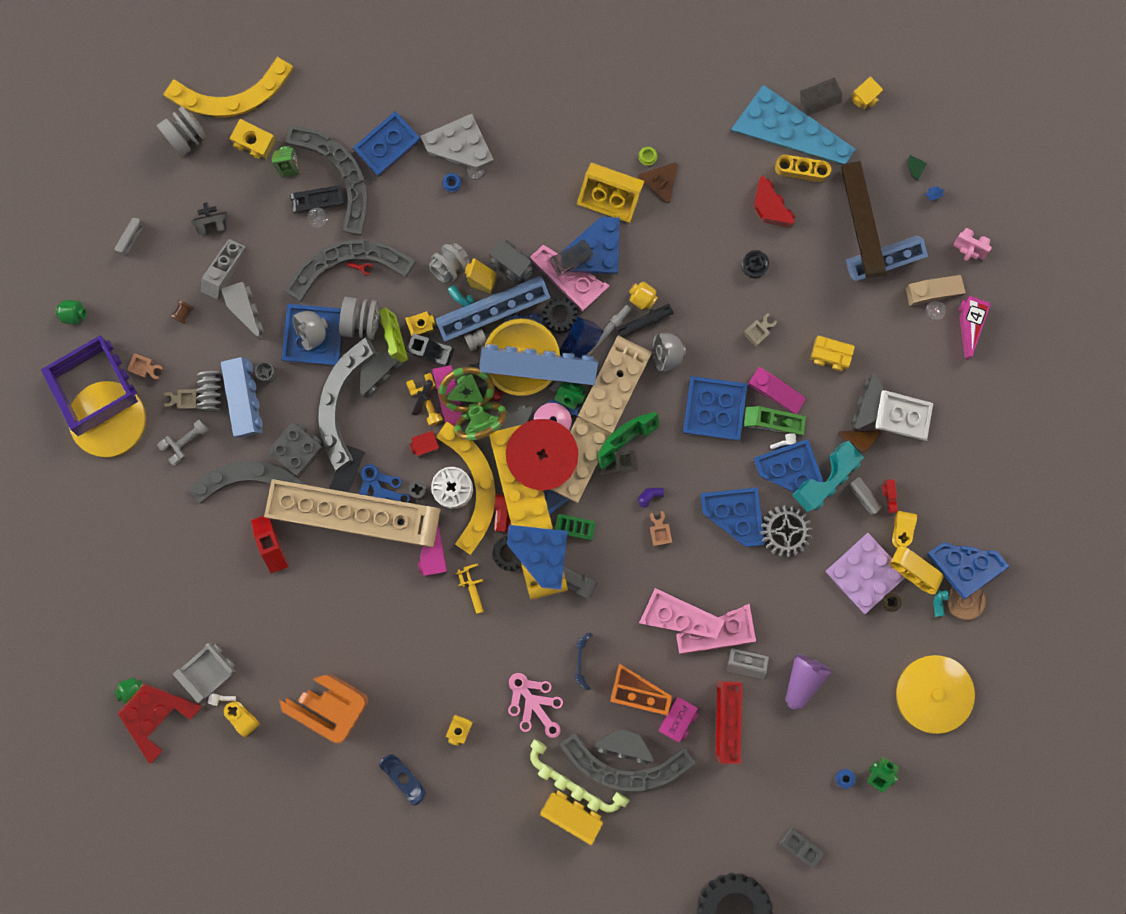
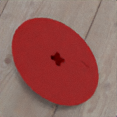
[506,419,578,490]

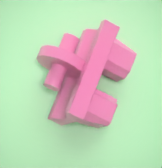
[953,228,992,261]

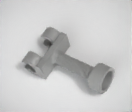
[157,419,209,466]

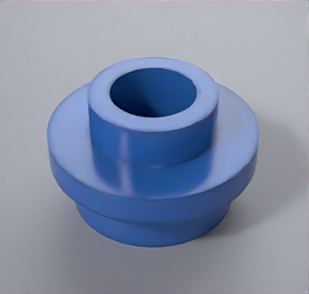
[442,173,461,192]
[925,185,944,200]
[836,769,855,789]

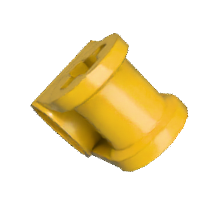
[892,511,917,548]
[224,701,260,738]

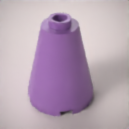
[785,654,832,711]

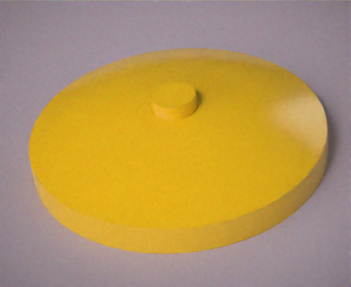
[484,318,560,396]
[69,381,146,458]
[896,655,975,734]

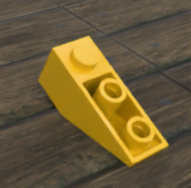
[465,258,497,294]

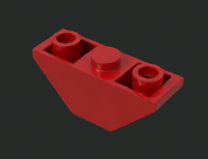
[753,175,795,228]
[251,515,289,574]

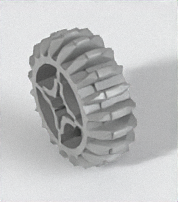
[760,505,813,557]

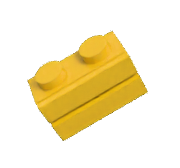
[810,336,855,372]

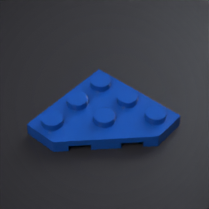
[561,217,620,275]
[753,439,824,493]
[700,487,765,547]
[507,525,567,590]
[927,542,1009,600]

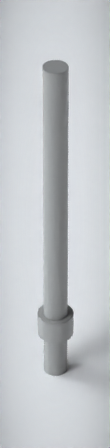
[549,305,632,393]

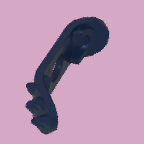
[574,633,593,691]
[379,754,426,806]

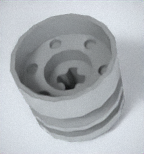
[156,106,207,158]
[339,296,380,340]

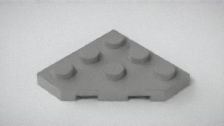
[420,114,494,170]

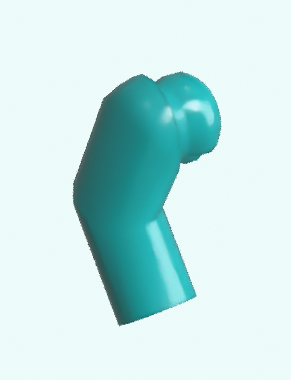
[448,285,475,307]
[933,590,949,617]

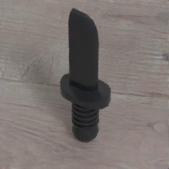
[412,380,433,415]

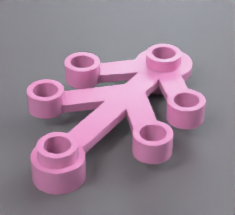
[508,673,563,738]

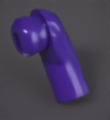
[638,488,664,508]

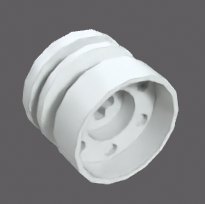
[431,467,473,510]

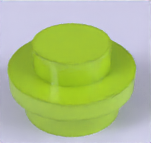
[638,147,657,166]

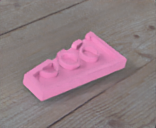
[530,245,610,312]
[639,588,726,639]
[676,604,756,655]

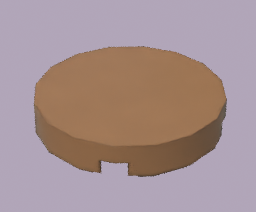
[946,587,986,620]

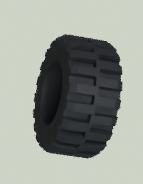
[697,873,773,914]

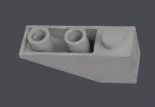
[201,239,246,299]
[221,282,264,339]

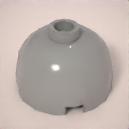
[292,311,328,351]
[652,333,686,371]

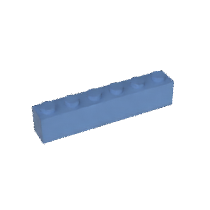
[435,276,550,342]
[479,344,598,385]

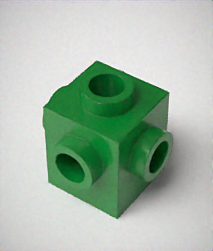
[554,382,586,410]
[867,757,899,793]

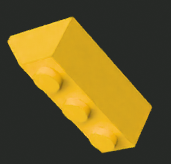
[577,163,644,223]
[540,790,603,845]

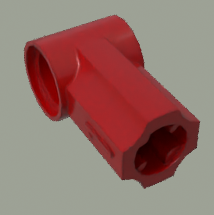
[494,494,511,532]

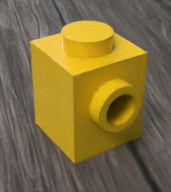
[851,76,883,110]

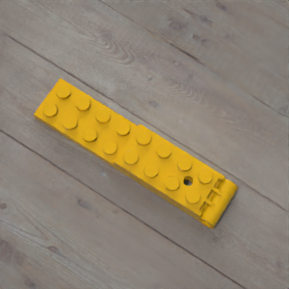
[489,425,568,600]

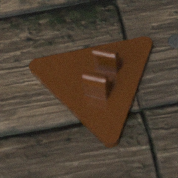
[638,163,678,203]
[839,430,881,453]

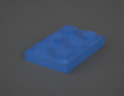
[353,111,421,177]

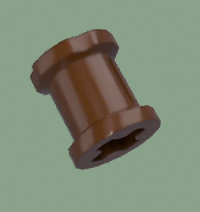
[170,300,194,324]

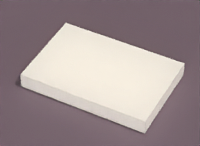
[875,390,933,441]

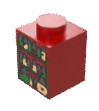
[409,430,440,458]

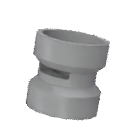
[464,328,487,352]

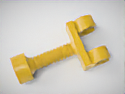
[406,372,443,426]

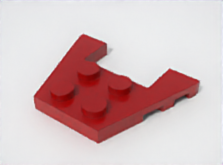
[118,683,201,764]

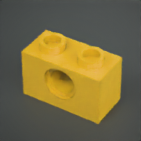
[229,119,276,160]

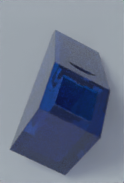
[559,317,604,358]

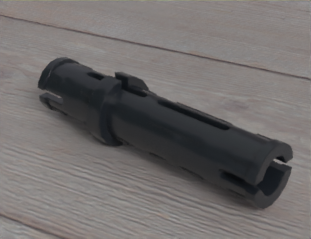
[617,303,674,338]

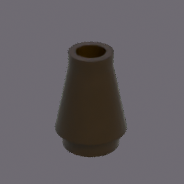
[882,593,901,612]

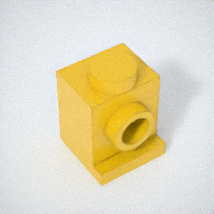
[405,312,436,336]
[446,714,473,746]

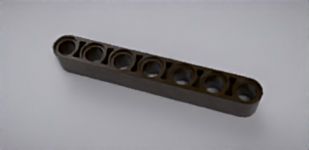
[841,161,886,280]

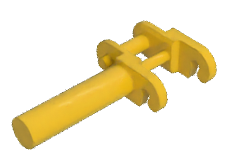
[455,563,484,614]

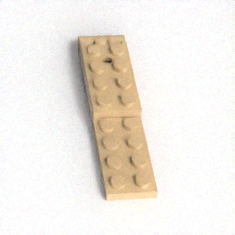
[550,336,652,503]
[264,479,441,547]

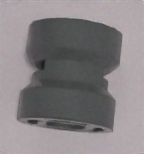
[255,362,277,383]

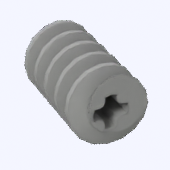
[196,370,221,411]

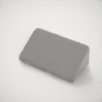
[114,218,145,256]
[848,477,882,515]
[726,648,769,680]

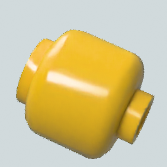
[629,281,658,310]

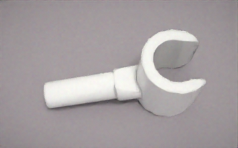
[770,433,796,449]
[207,693,236,706]

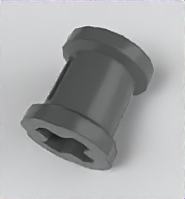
[409,481,427,499]

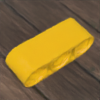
[775,155,831,182]
[890,546,944,594]

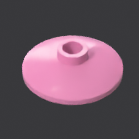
[533,403,572,431]

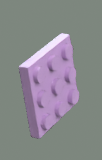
[825,533,905,614]

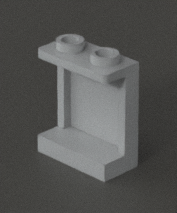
[173,643,237,703]

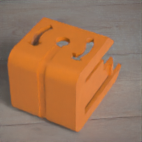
[279,673,368,743]

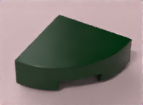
[907,155,927,181]

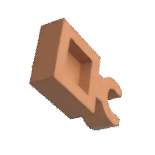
[127,353,164,380]
[650,511,672,546]

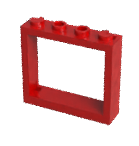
[715,681,742,764]

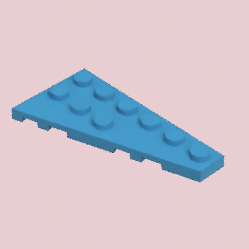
[730,85,856,165]

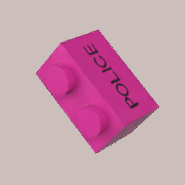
[658,696,699,743]

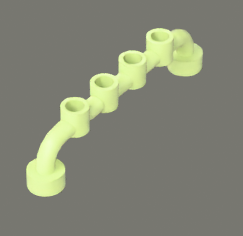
[530,739,630,813]

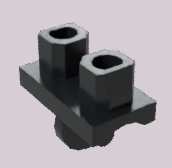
[191,202,228,235]

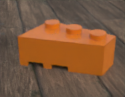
[610,663,672,716]

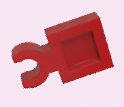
[882,479,898,514]

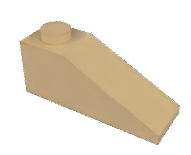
[905,275,966,306]

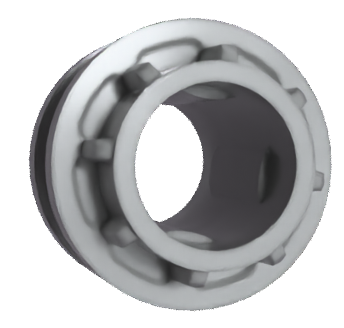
[429,243,469,283]

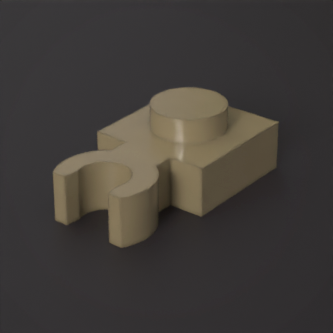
[742,313,777,347]
[164,389,198,410]

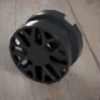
[741,250,770,279]

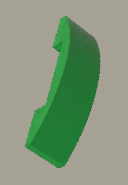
[598,412,660,470]

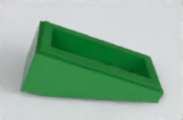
[555,514,596,540]

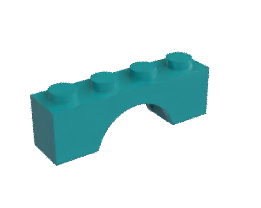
[792,440,864,512]

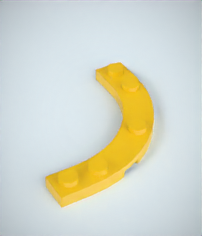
[163,57,294,118]
[436,422,495,555]

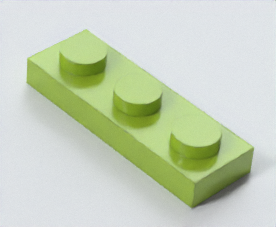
[379,307,408,363]

